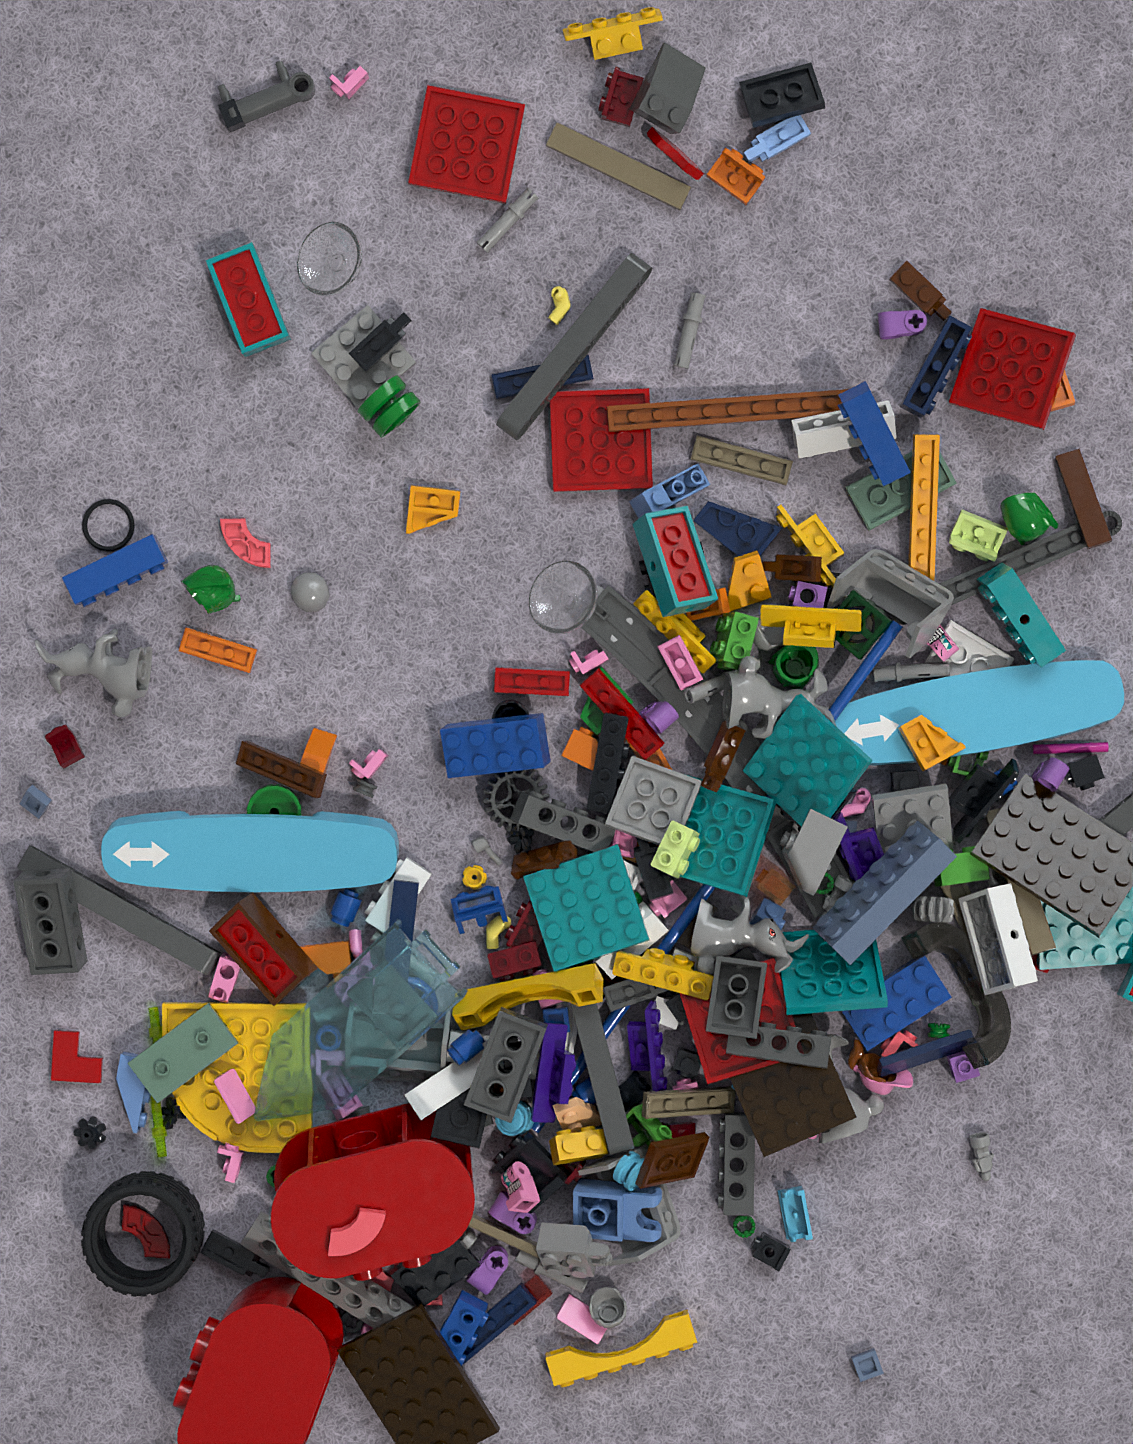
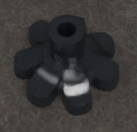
[506,823,534,853]
[161,1097,186,1130]
[74,1116,106,1149]

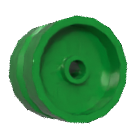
[357,375,421,438]
[247,784,301,816]

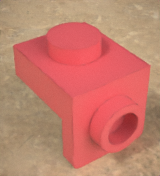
[880,1029,919,1057]

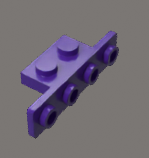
[834,812,884,881]
[627,1000,667,1091]
[530,1023,576,1123]

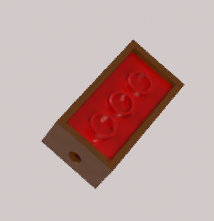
[209,893,318,1006]

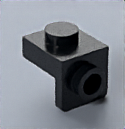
[618,1070,651,1112]

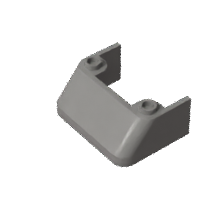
[827,549,954,658]
[779,809,848,896]
[345,1001,451,1083]
[578,1145,681,1266]

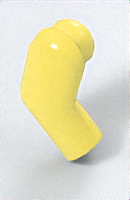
[548,286,571,325]
[486,915,511,949]

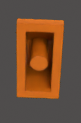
[561,727,598,771]
[300,728,337,773]
[300,941,353,978]

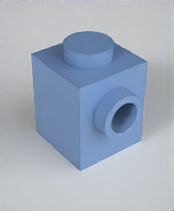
[749,898,786,930]

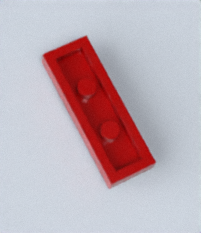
[494,667,570,696]

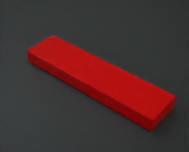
[579,669,665,760]

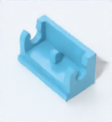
[778,1186,813,1242]

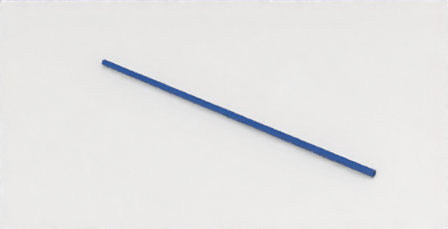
[532,620,903,1133]

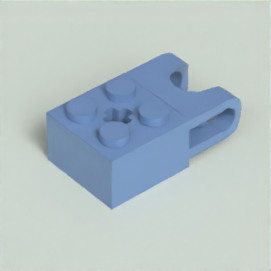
[573,1178,662,1242]

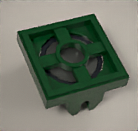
[835,589,892,660]

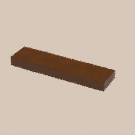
[1055,448,1112,550]
[236,740,327,798]

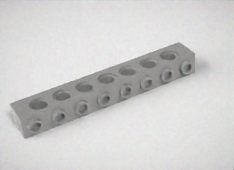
[241,1211,413,1328]

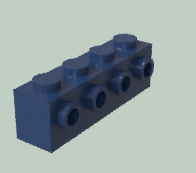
[899,316,972,418]

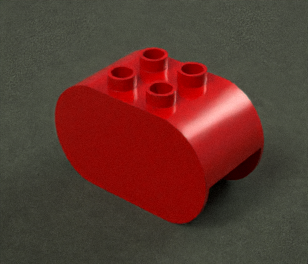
[271,1103,475,1281]
[172,1277,344,1444]

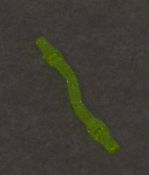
[148,1007,167,1158]

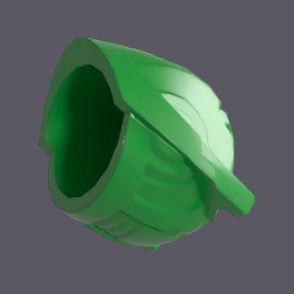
[1000,493,1058,546]
[181,565,241,614]
[768,645,819,690]

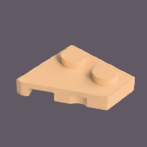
[553,1097,602,1133]

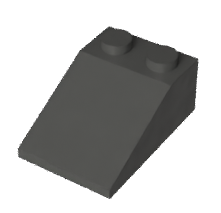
[629,43,706,134]
[706,956,767,1039]

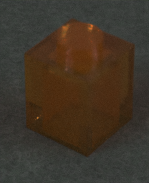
[755,867,796,906]

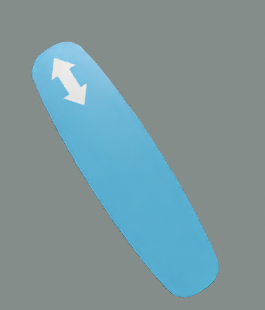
[835,660,1124,766]
[101,811,399,892]

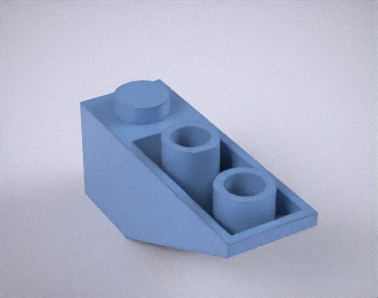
[629,463,710,519]
[116,1052,151,1133]

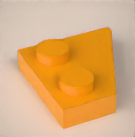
[406,485,461,534]
[727,550,772,611]
[898,715,966,771]

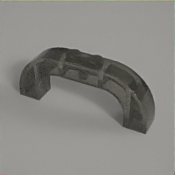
[901,922,1011,1069]

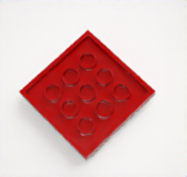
[408,85,525,204]
[949,308,1076,430]
[550,388,653,492]
[680,958,804,1084]

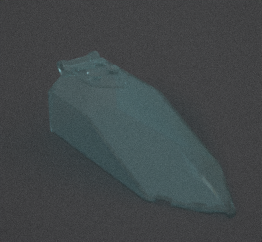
[254,917,468,1121]

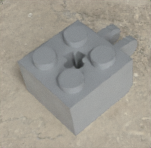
[536,1223,613,1278]

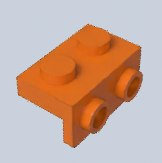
[706,148,765,205]

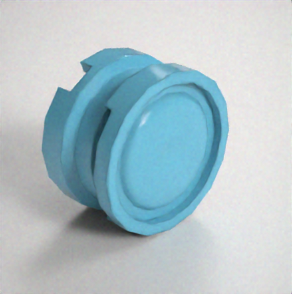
[495,1100,534,1136]
[613,1151,644,1191]

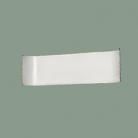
[405,1040,505,1120]

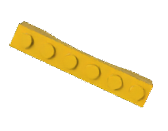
[452,963,603,1030]
[545,1309,697,1388]

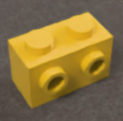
[549,1126,608,1165]

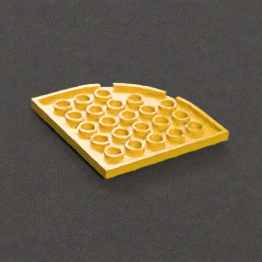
[162,1002,313,1153]

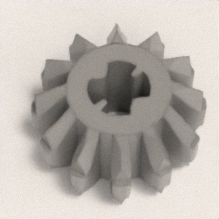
[912,896,955,923]

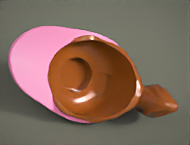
[848,1039,913,1095]

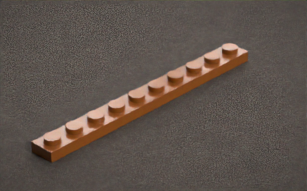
[606,389,849,432]

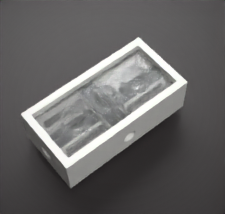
[958,883,1038,995]

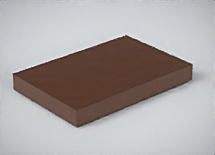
[635,1132,710,1189]

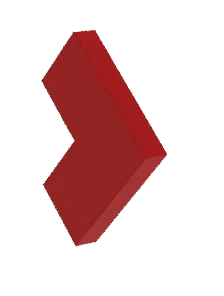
[51,1030,103,1083]

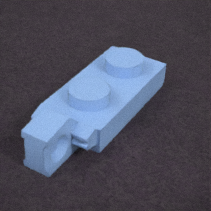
[743,115,811,163]

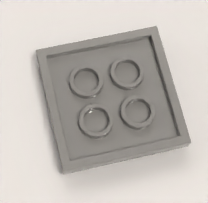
[311,305,416,409]
[605,756,702,845]
[872,784,953,854]

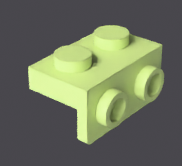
[949,509,1008,562]
[651,821,700,878]

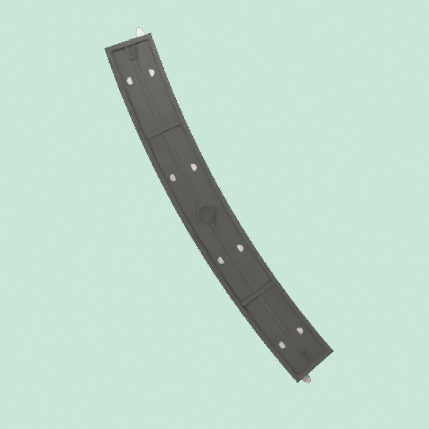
[576,585,850,918]

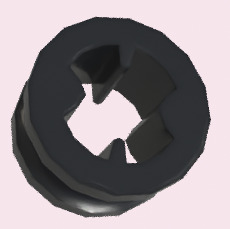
[341,1311,363,1333]

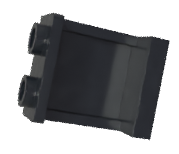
[489,1131,570,1213]

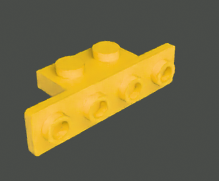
[562,7,663,60]
[775,504,844,590]
[633,590,717,674]
[760,605,862,648]
[612,948,714,1000]

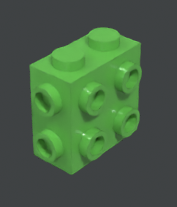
[709,612,759,671]

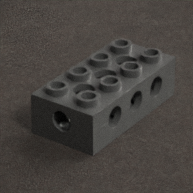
[13,868,88,975]
[464,1007,548,1123]

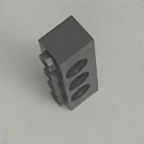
[510,790,616,852]
[726,1022,832,1069]
[718,1112,755,1216]

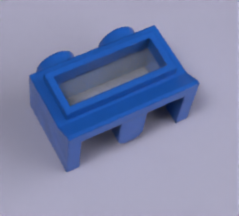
[450,886,508,934]

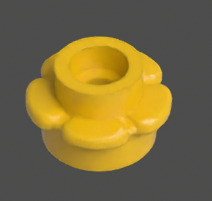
[462,865,487,890]

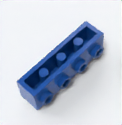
[838,381,911,486]
[62,534,169,607]
[439,1290,489,1366]

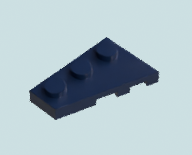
[693,501,782,557]

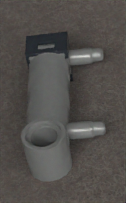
[218,61,316,133]

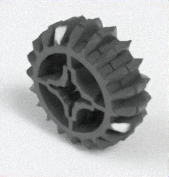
[483,769,550,831]

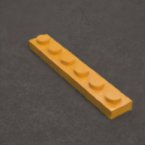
[908,434,940,581]

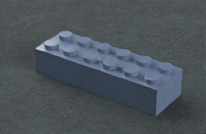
[812,821,957,965]

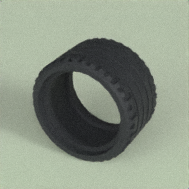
[81,1171,205,1297]

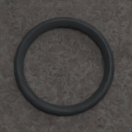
[82,499,135,552]

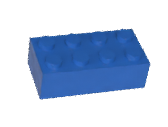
[440,713,551,778]
[841,953,952,1051]

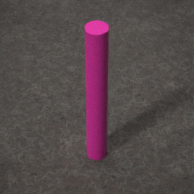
[1033,742,1109,754]

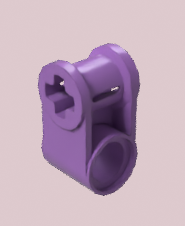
[878,310,927,339]
[639,701,679,734]
[1031,757,1069,792]
[488,1191,537,1234]
[466,1245,508,1295]

